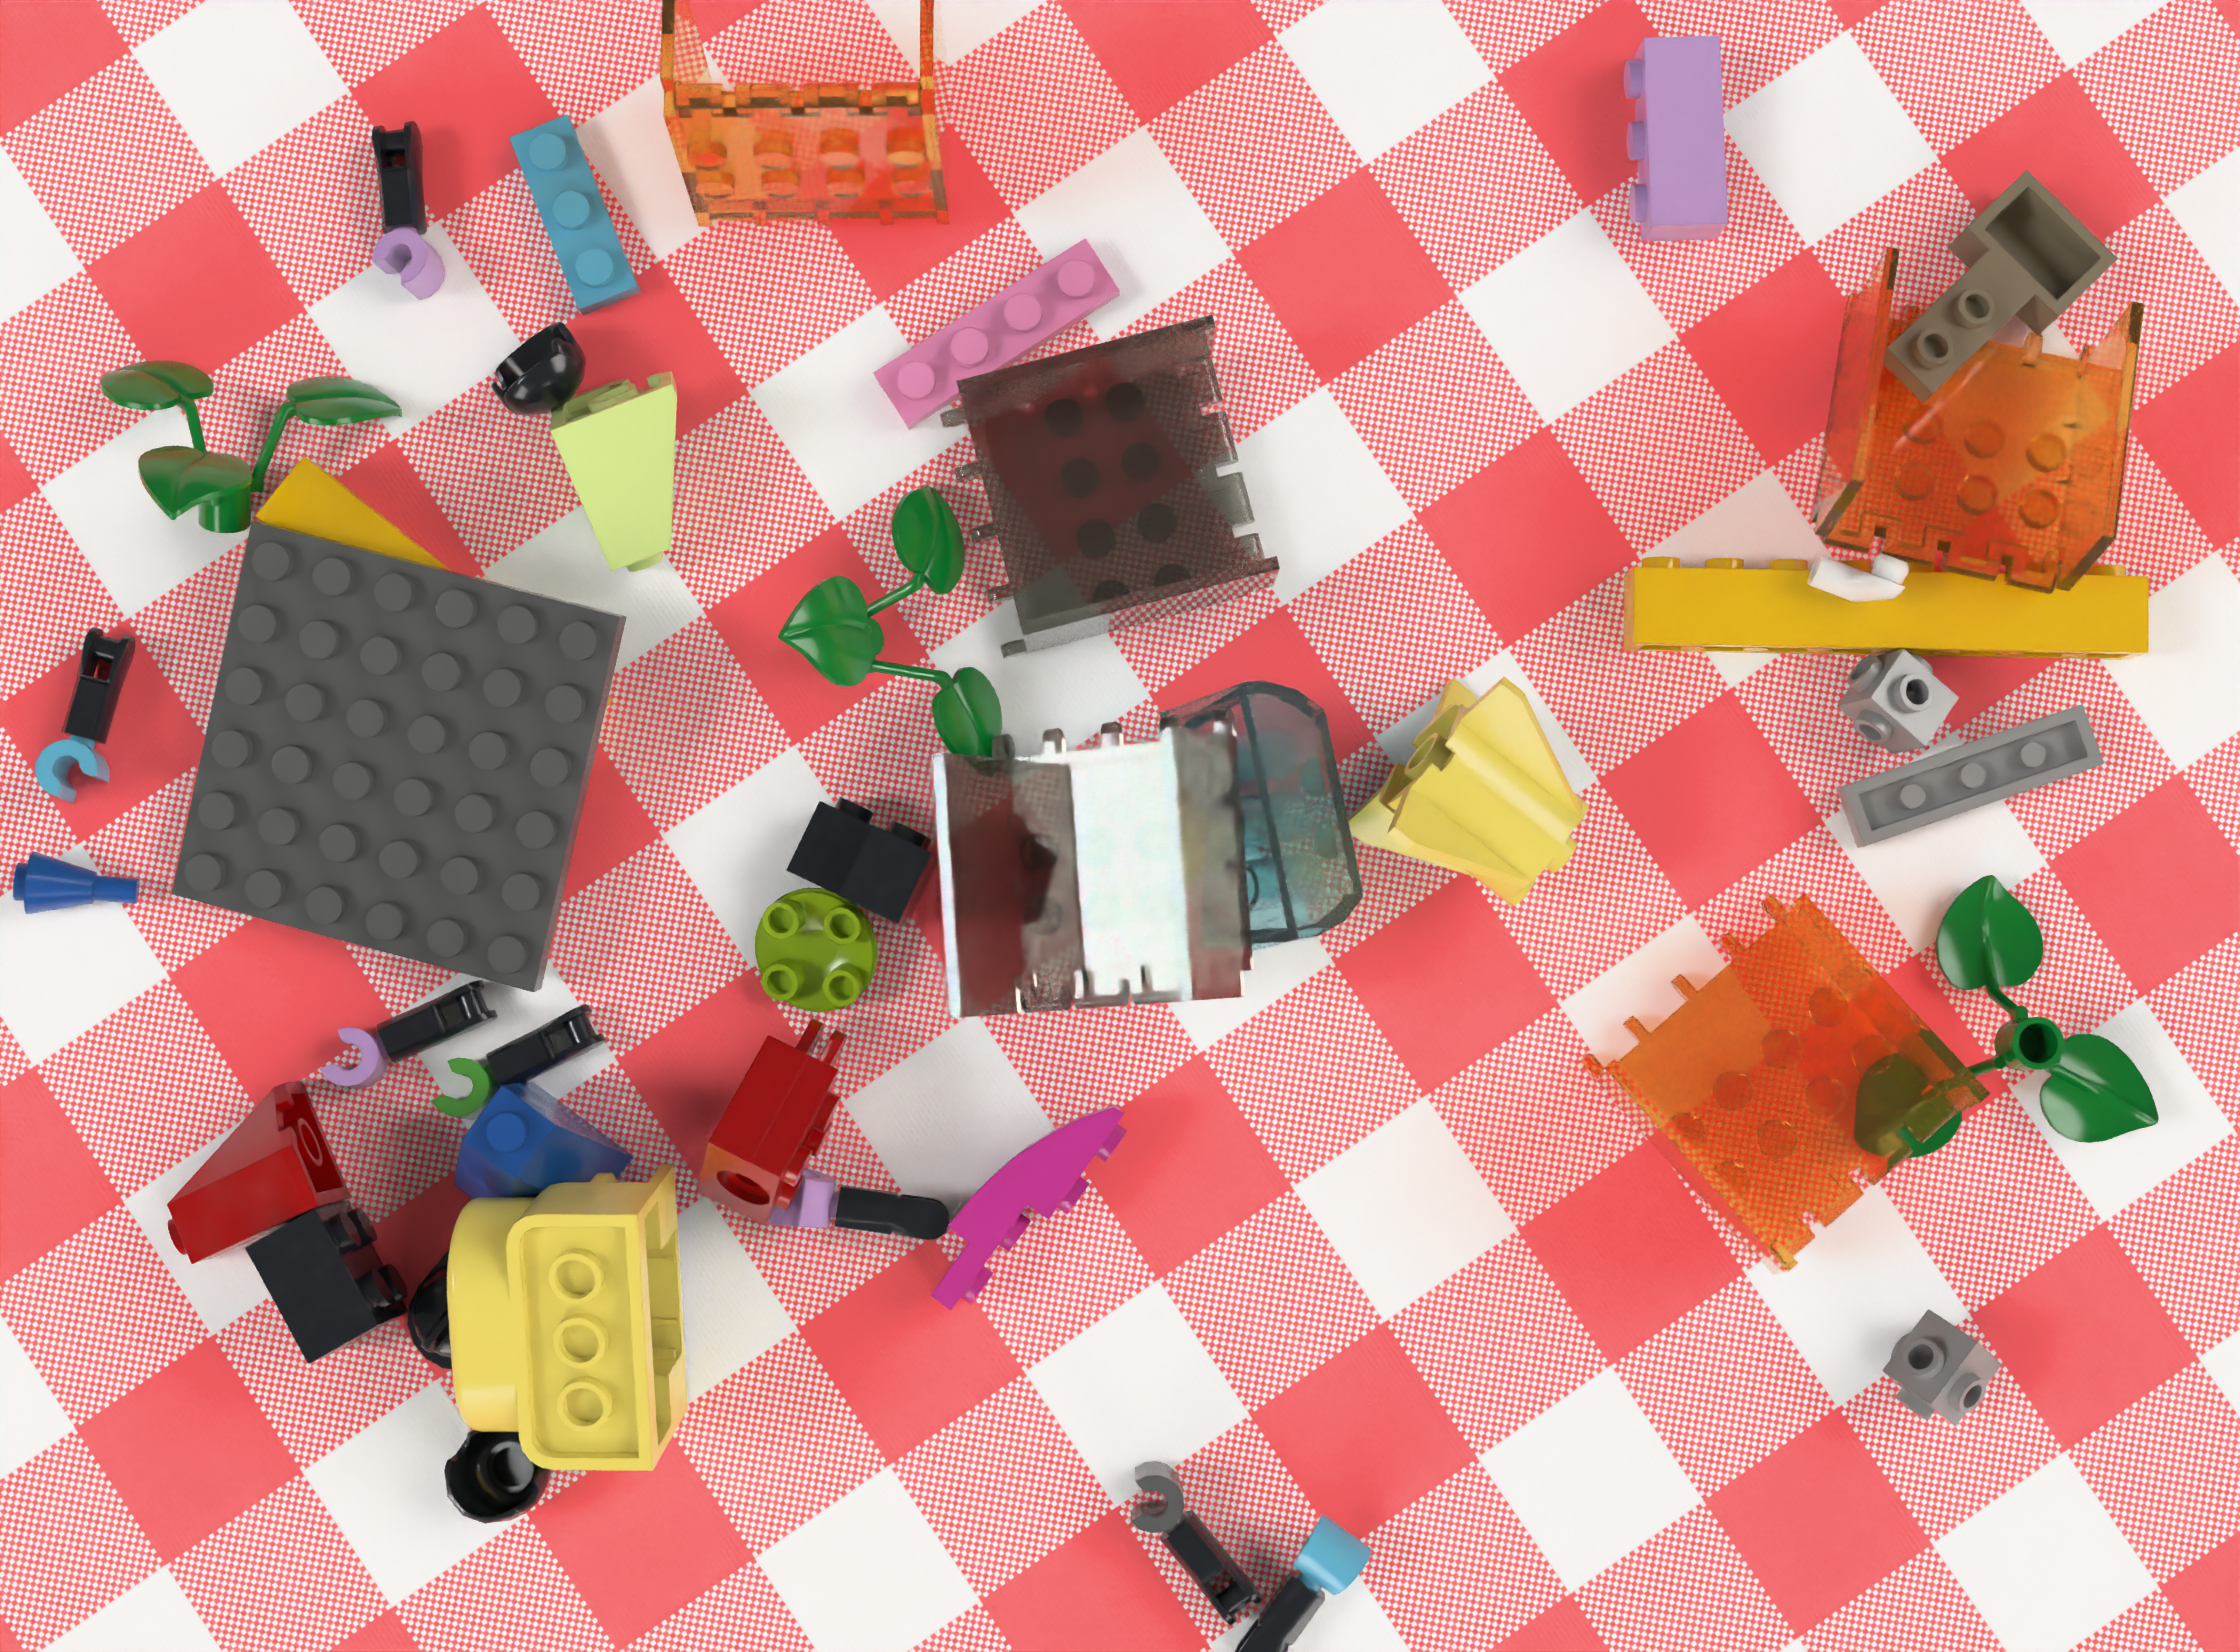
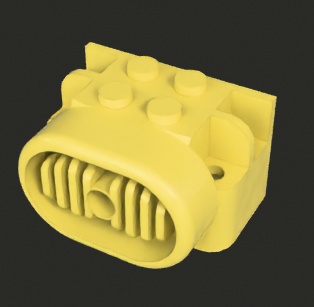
[447,1164,688,1471]

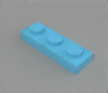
[509,114,641,316]

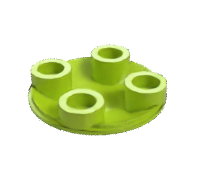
[755,887,878,1012]

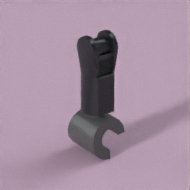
[1130,1461,1263,1626]

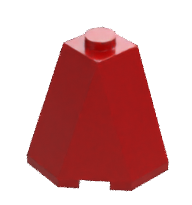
[167,1081,352,1264]

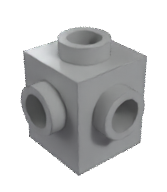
[1837,648,1959,754]
[1882,1309,2002,1427]

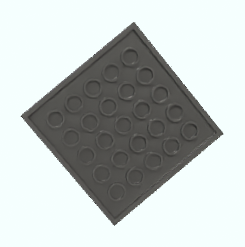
[172,521,627,992]

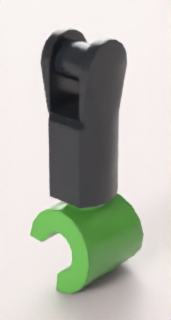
[431,1004,606,1120]

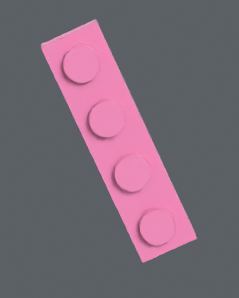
[873,238,1120,430]

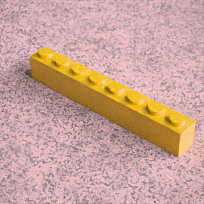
[1623,556,2149,660]

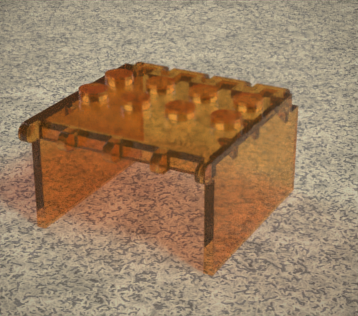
[660,0,950,227]
[1811,247,2145,595]
[1579,893,1991,1275]

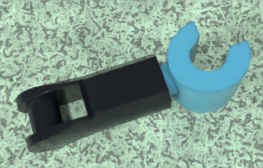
[35,627,136,804]
[1235,1514,1371,1652]

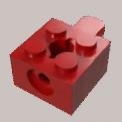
[696,1018,848,1226]

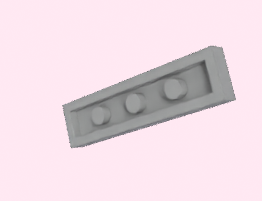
[1836,704,2104,848]

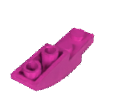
[930,1105,1127,1311]

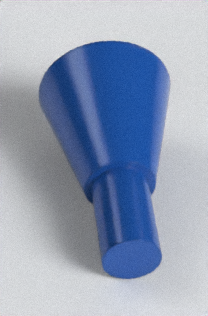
[13,851,140,914]

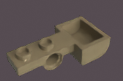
[1878,170,2118,403]

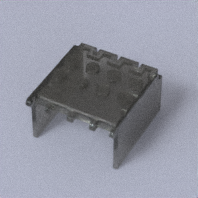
[940,315,1280,659]
[932,708,1254,1018]

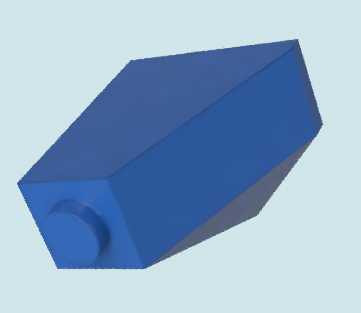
[454,1081,634,1199]

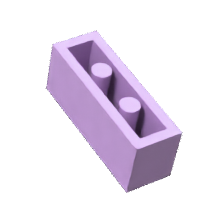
[1624,35,1728,242]

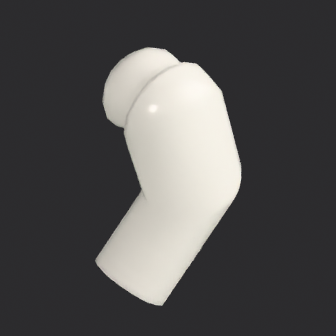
[1807,553,1909,602]

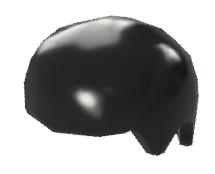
[492,321,586,416]
[444,1430,551,1524]

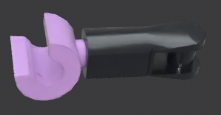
[372,121,445,300]
[320,980,498,1089]
[769,1168,949,1240]

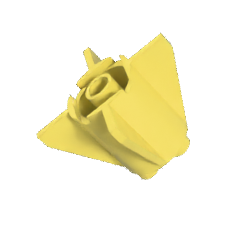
[1343,676,1589,907]

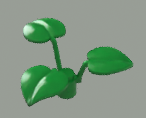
[100,360,402,533]
[778,484,1002,778]
[1853,875,2159,1159]

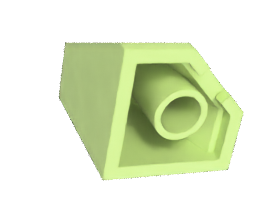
[550,371,677,572]

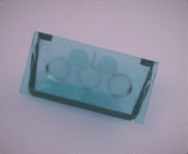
[1159,681,1363,962]

